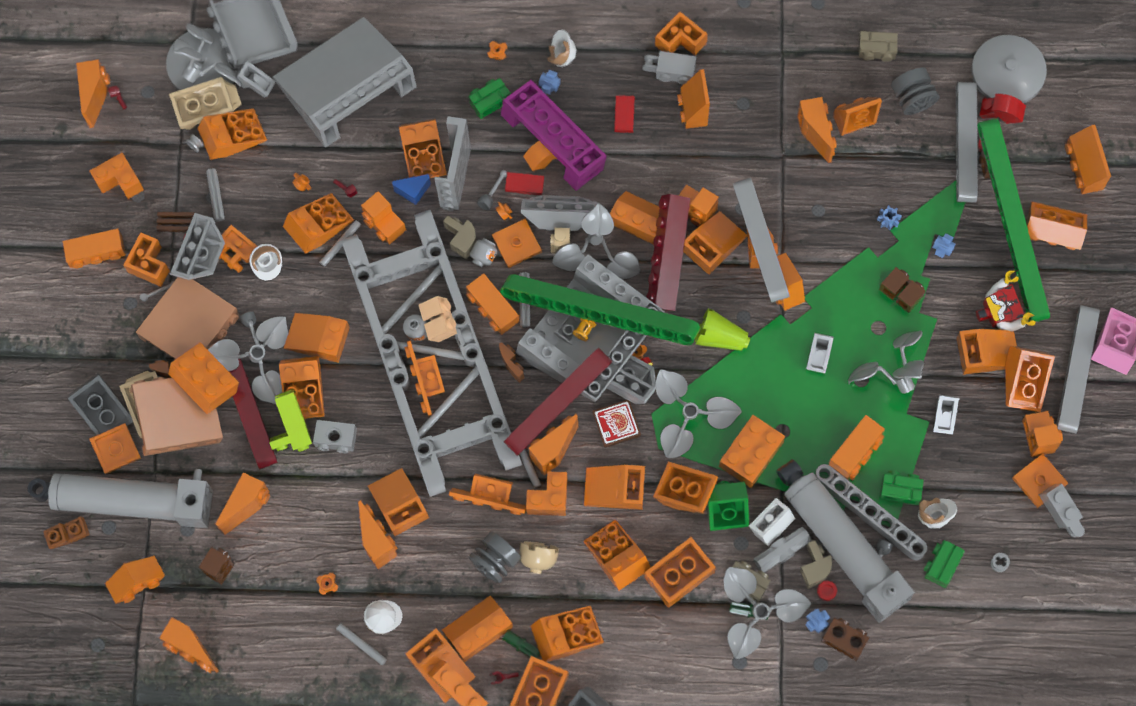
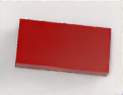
[615,96,635,133]
[505,172,545,195]

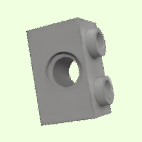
[313,420,357,453]

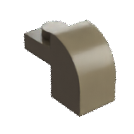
[443,216,476,259]
[800,540,832,589]

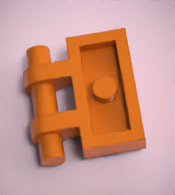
[219,225,258,273]

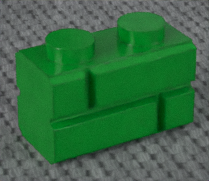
[468,78,511,119]
[880,471,924,506]
[923,540,965,588]

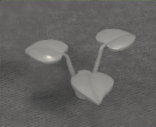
[173,23,242,87]
[552,203,641,279]
[207,317,288,404]
[848,330,924,393]
[656,370,741,458]
[723,567,811,659]

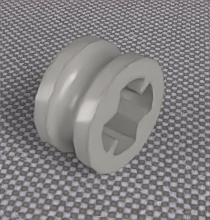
[185,134,204,152]
[991,553,1010,572]

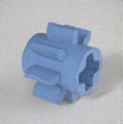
[538,70,561,95]
[877,205,901,230]
[932,233,956,258]
[805,608,830,633]

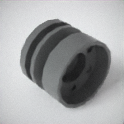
[891,67,940,115]
[468,531,521,584]

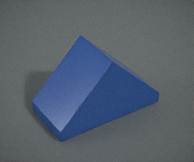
[392,174,431,205]

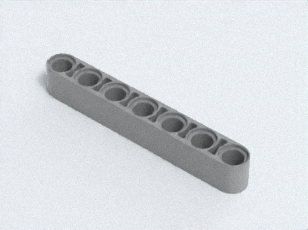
[956,82,978,203]
[733,177,790,303]
[1057,305,1100,434]
[815,464,927,560]

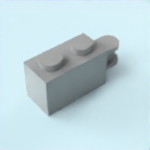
[642,51,696,85]
[1039,484,1084,537]

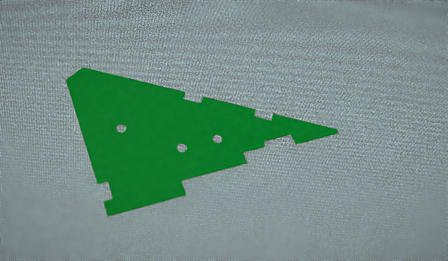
[651,180,965,527]

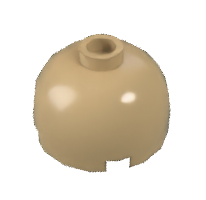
[519,541,559,574]

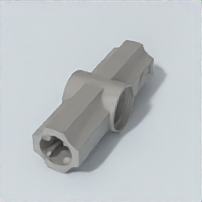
[753,527,812,573]

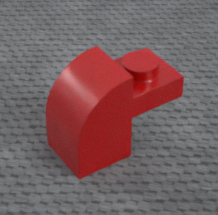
[979,94,1026,124]

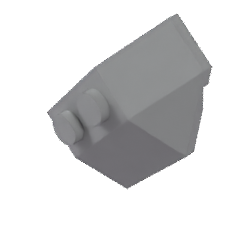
[521,195,598,231]
[170,213,225,280]
[607,356,656,404]

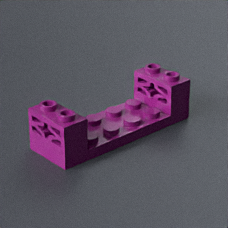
[501,80,607,191]

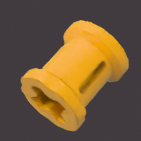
[572,318,596,342]

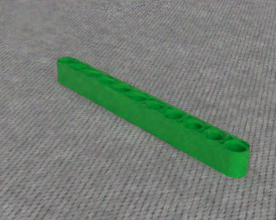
[977,118,1050,322]
[500,274,700,346]

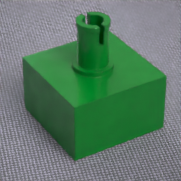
[707,481,749,531]

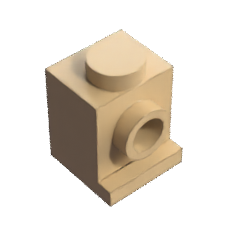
[551,228,570,253]

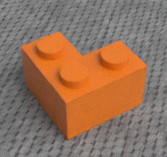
[655,12,708,56]
[90,153,144,199]
[678,184,719,226]
[361,191,406,245]
[123,233,170,287]
[776,253,805,311]
[1022,411,1063,457]
[526,472,568,516]
[105,556,165,604]

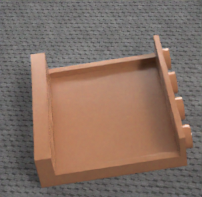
[136,277,239,360]
[129,377,223,456]

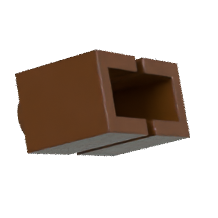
[879,267,925,313]

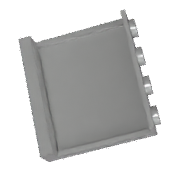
[207,0,297,70]
[435,116,471,211]

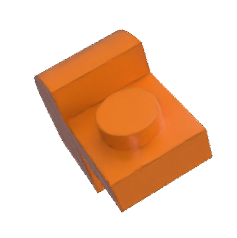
[523,141,557,171]

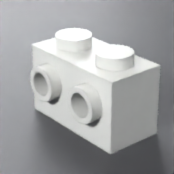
[749,498,795,547]

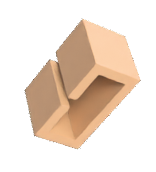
[419,296,457,342]

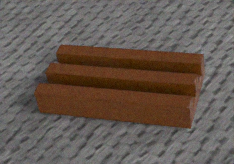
[156,212,195,232]

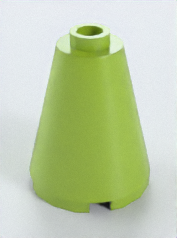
[695,308,750,351]

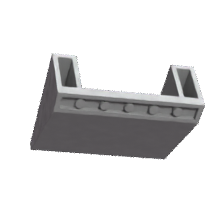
[273,17,416,148]
[516,254,665,403]

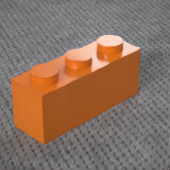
[63,229,126,269]
[466,274,520,335]
[427,660,488,706]

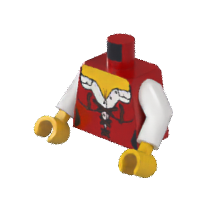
[976,271,1036,332]

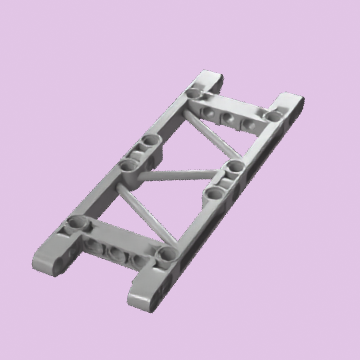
[341,210,522,497]

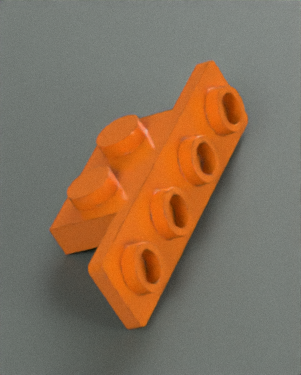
[404,340,445,417]
[449,474,526,515]

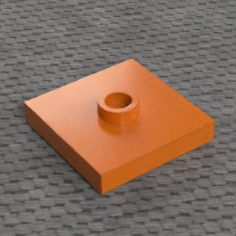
[491,219,542,268]
[90,423,141,475]
[1012,454,1069,508]

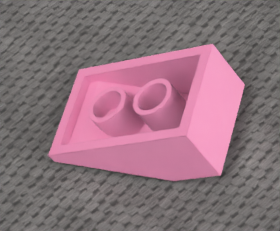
[1091,307,1136,375]

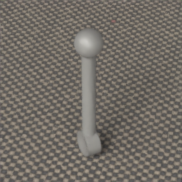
[140,281,174,301]

